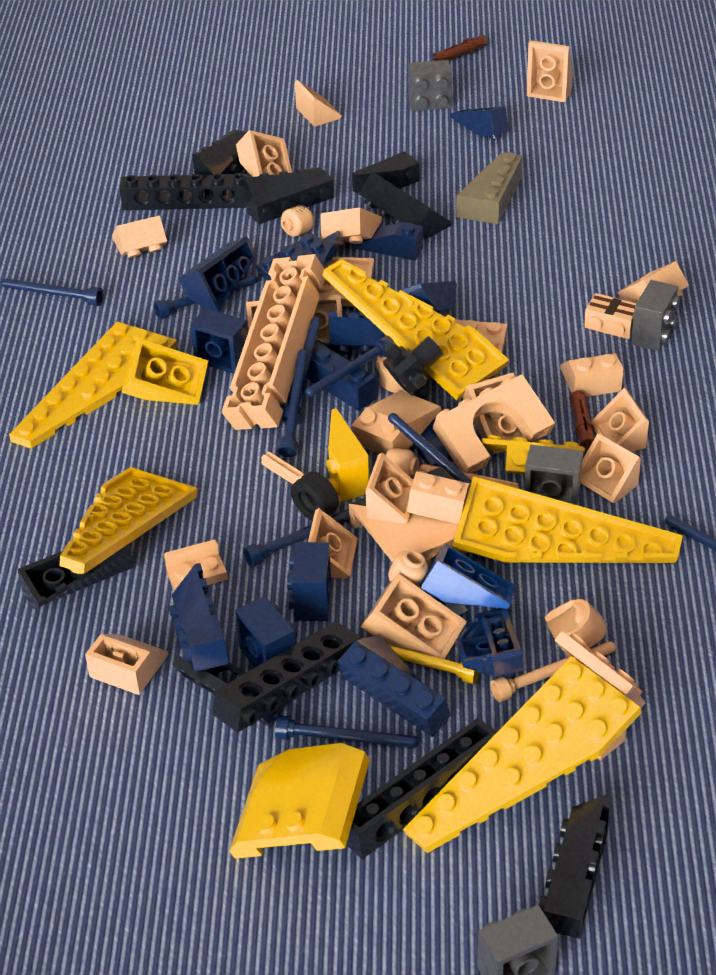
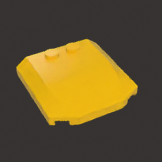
[229,743,370,858]

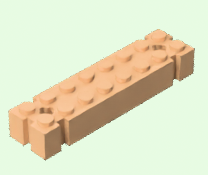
[222,254,325,430]

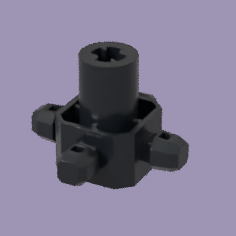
[383,336,444,399]

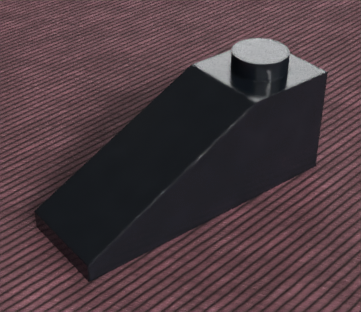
[352,151,420,193]

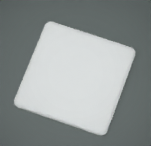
[443,602,467,615]

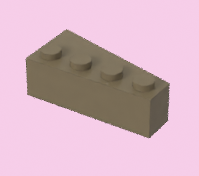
[456,152,523,224]

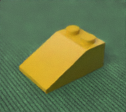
[121,338,208,405]
[326,408,369,502]

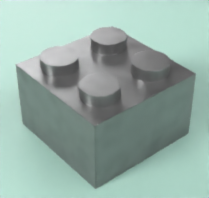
[408,60,452,111]
[631,280,680,352]
[524,444,583,505]
[477,905,558,975]

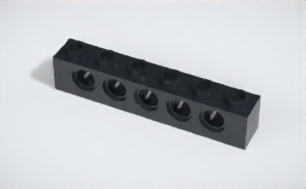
[120,173,251,211]
[212,621,361,733]
[346,718,497,859]

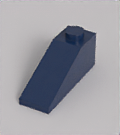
[450,106,509,139]
[352,222,423,261]

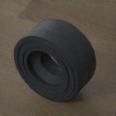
[291,472,339,521]

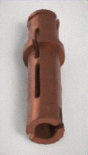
[433,34,488,61]
[569,391,595,451]

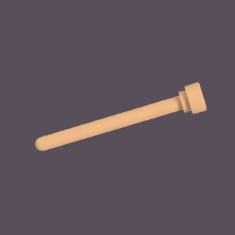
[490,641,616,702]

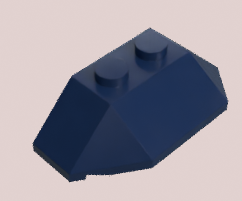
[398,281,457,316]
[456,608,524,677]

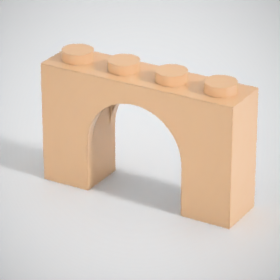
[433,375,555,474]

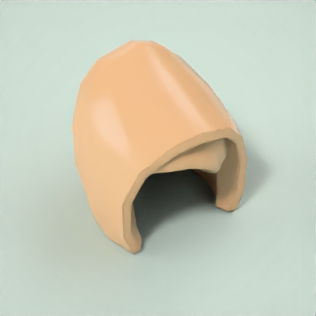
[545,599,607,648]

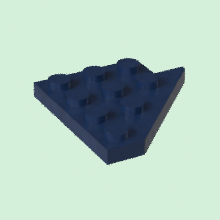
[255,231,342,280]

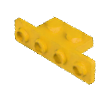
[481,435,585,474]

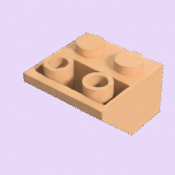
[85,634,168,695]

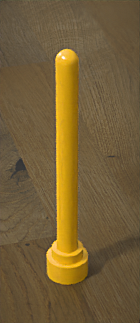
[361,638,480,685]

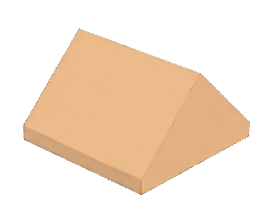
[295,80,342,127]
[592,388,649,452]
[581,433,641,503]
[366,453,413,524]
[308,508,358,579]

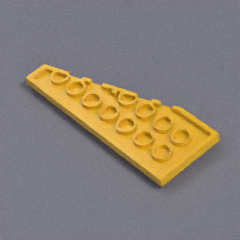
[322,259,509,400]
[9,321,178,449]
[60,467,198,574]
[452,476,683,563]
[403,656,642,853]

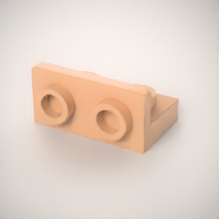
[164,540,228,591]

